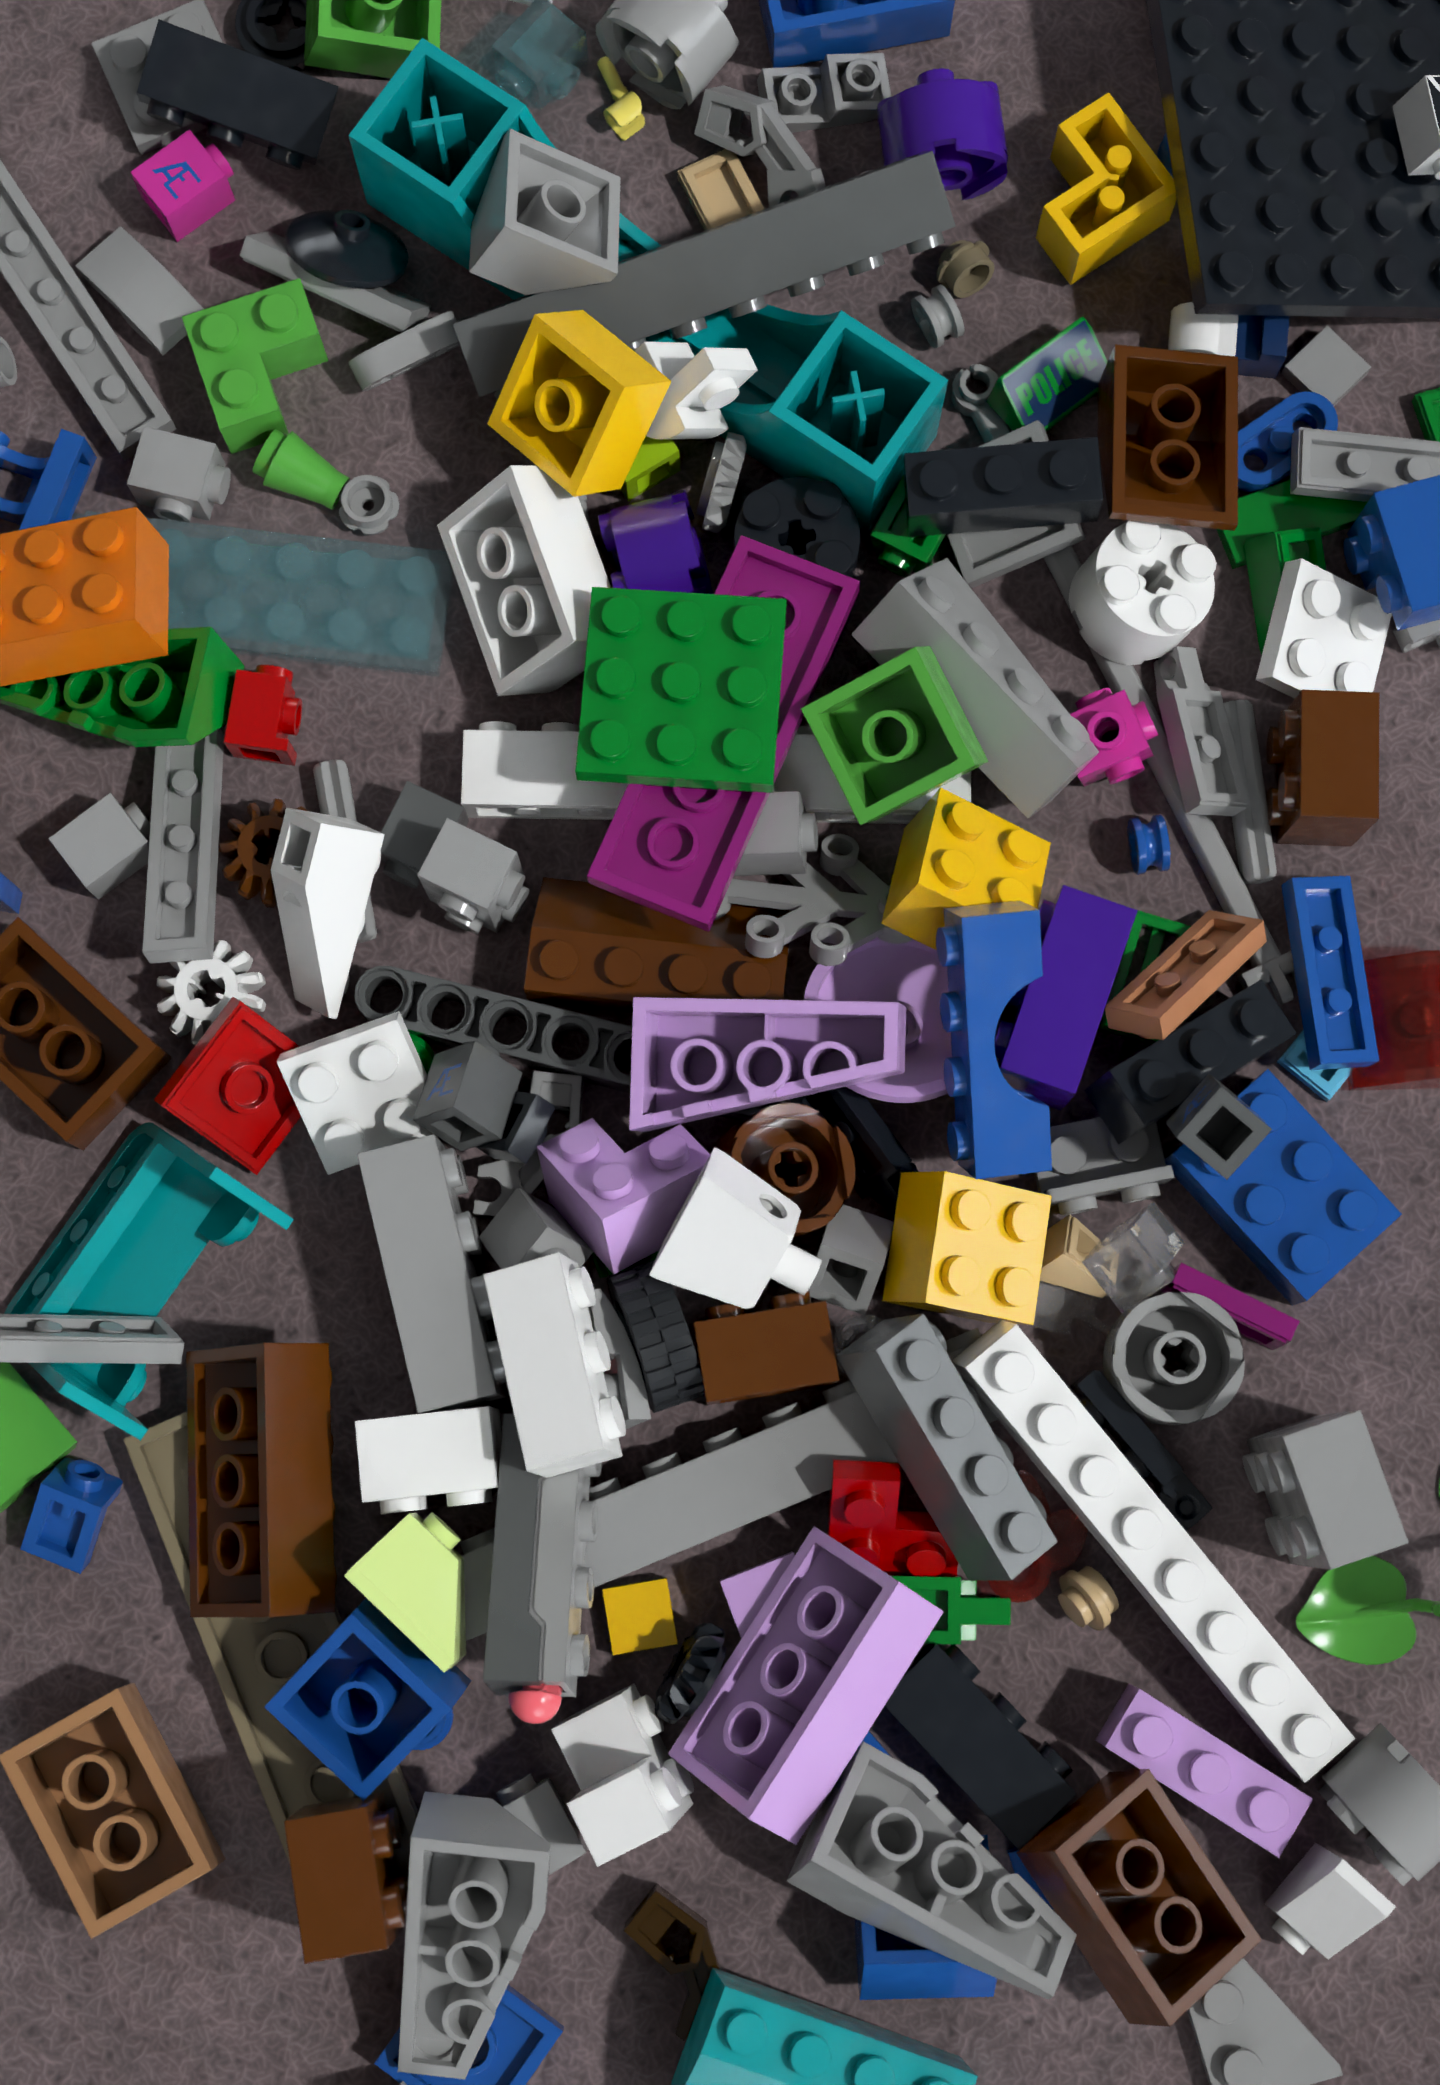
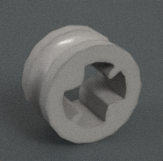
[911,284,965,349]

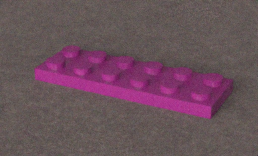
[587,535,860,932]

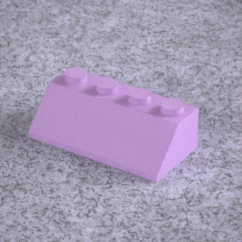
[668,1526,944,1845]

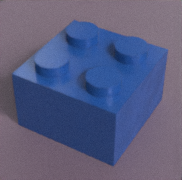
[264,1598,471,1801]

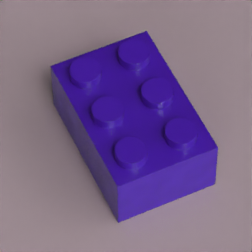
[995,885,1138,1111]

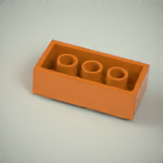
[0,507,169,687]

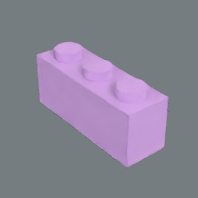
[1095,1684,1313,1858]

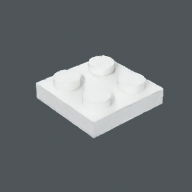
[1256,558,1392,698]
[277,1011,437,1175]

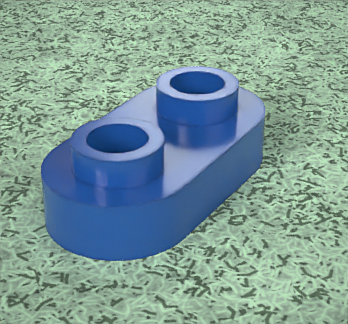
[1238,391,1338,493]

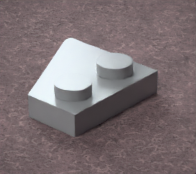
[1187,1958,1343,2085]

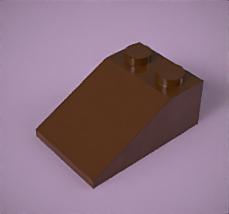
[1097,344,1238,531]

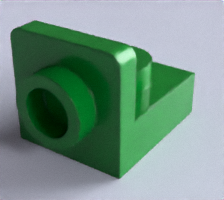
[871,475,945,578]

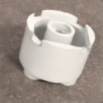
[1069,520,1216,665]

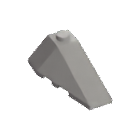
[787,1741,1077,2000]
[398,1791,551,2080]

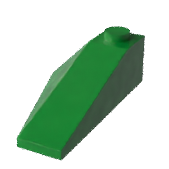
[0,627,245,747]

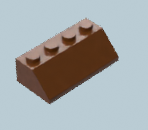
[524,877,791,1013]
[186,1343,337,1617]

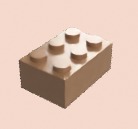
[0,1683,226,1939]

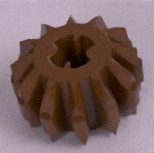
[219,798,307,908]

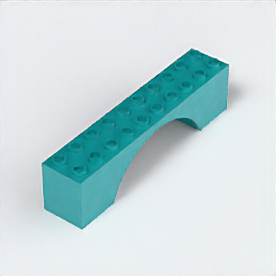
[348,38,948,533]

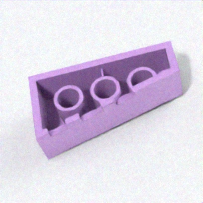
[629,997,906,1132]

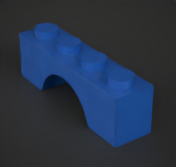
[936,901,1052,1179]

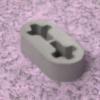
[348,311,460,391]

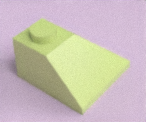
[344,1512,466,1673]

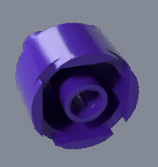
[877,68,1008,200]
[598,490,713,594]

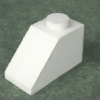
[1265,1843,1396,1959]

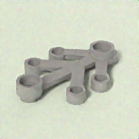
[714,834,913,966]

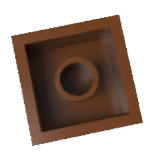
[1266,689,1380,847]
[694,1292,839,1406]
[284,1792,408,1964]

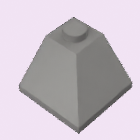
[469,129,621,295]

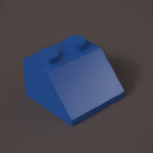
[855,1835,997,2000]

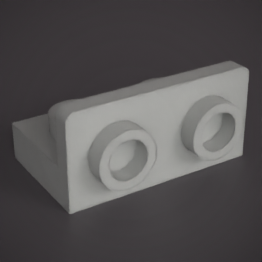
[1034,1117,1175,1216]

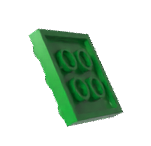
[575,587,787,793]

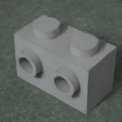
[418,818,529,934]

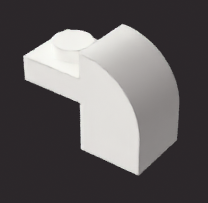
[635,342,758,439]

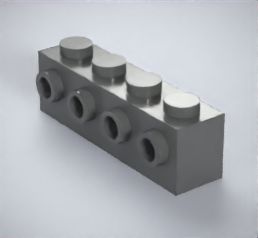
[836,1314,1058,1581]

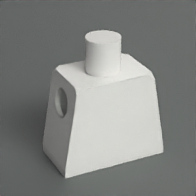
[649,1147,822,1309]

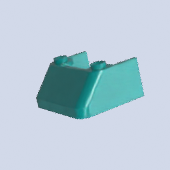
[4,1122,294,1441]

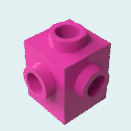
[1070,688,1158,787]

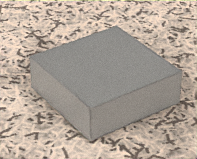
[1281,326,1371,406]

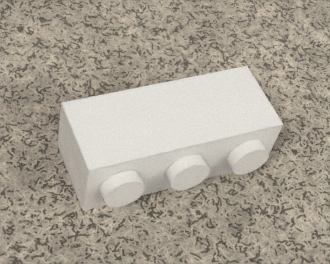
[483,1252,626,1478]

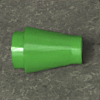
[252,429,350,510]

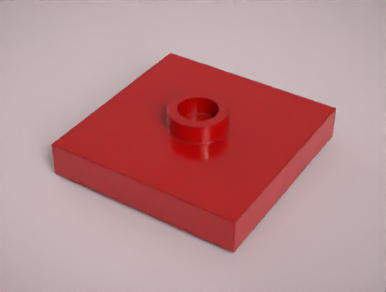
[154,997,301,1175]

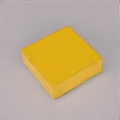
[602,1578,678,1655]

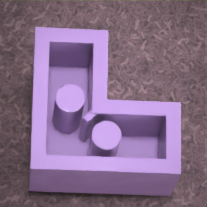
[537,1118,710,1274]

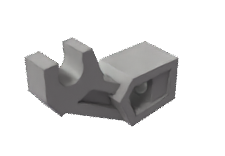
[694,85,826,207]
[473,1071,584,1218]

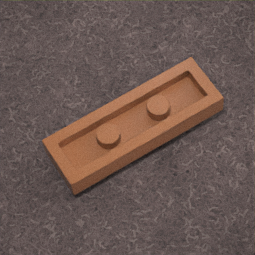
[1105,910,1267,1040]

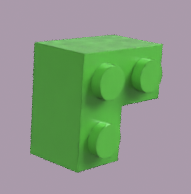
[182,278,329,454]

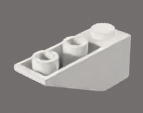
[271,808,385,1019]

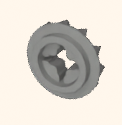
[696,432,747,533]

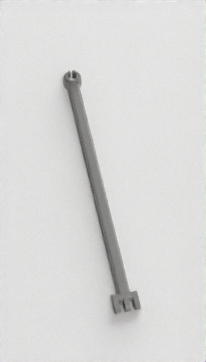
[951,364,1297,1005]

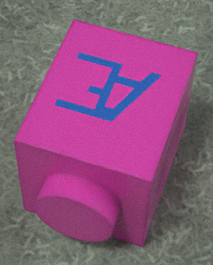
[130,129,235,242]

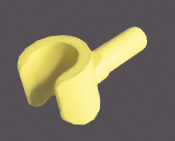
[597,56,645,141]

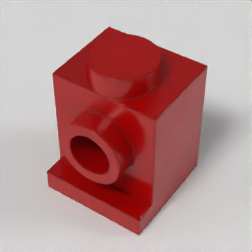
[224,665,302,766]

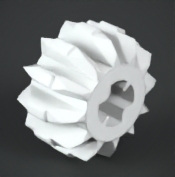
[157,940,266,1045]

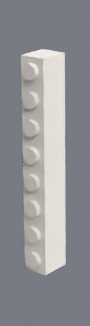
[461,721,971,824]
[952,1320,1355,1783]

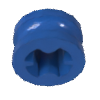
[1127,814,1171,875]

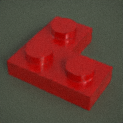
[827,1460,958,1577]

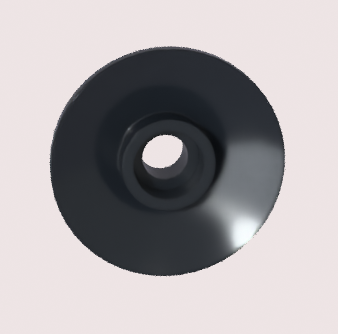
[285,210,408,289]

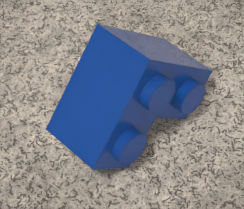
[1343,475,1440,631]

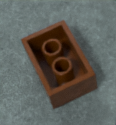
[0,917,172,1151]
[1017,1769,1262,2027]

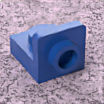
[20,1458,123,1574]

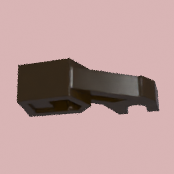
[624,1883,721,2041]

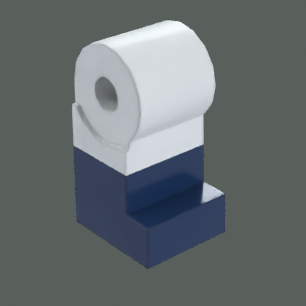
[1168,302,1290,379]

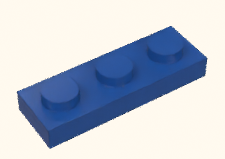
[1281,876,1379,1070]

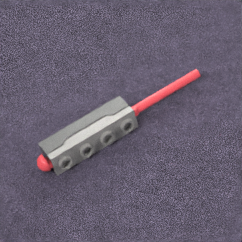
[483,1414,602,1724]

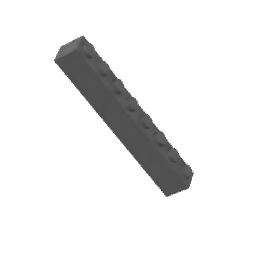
[453,150,956,400]

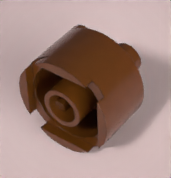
[712,1103,855,1239]

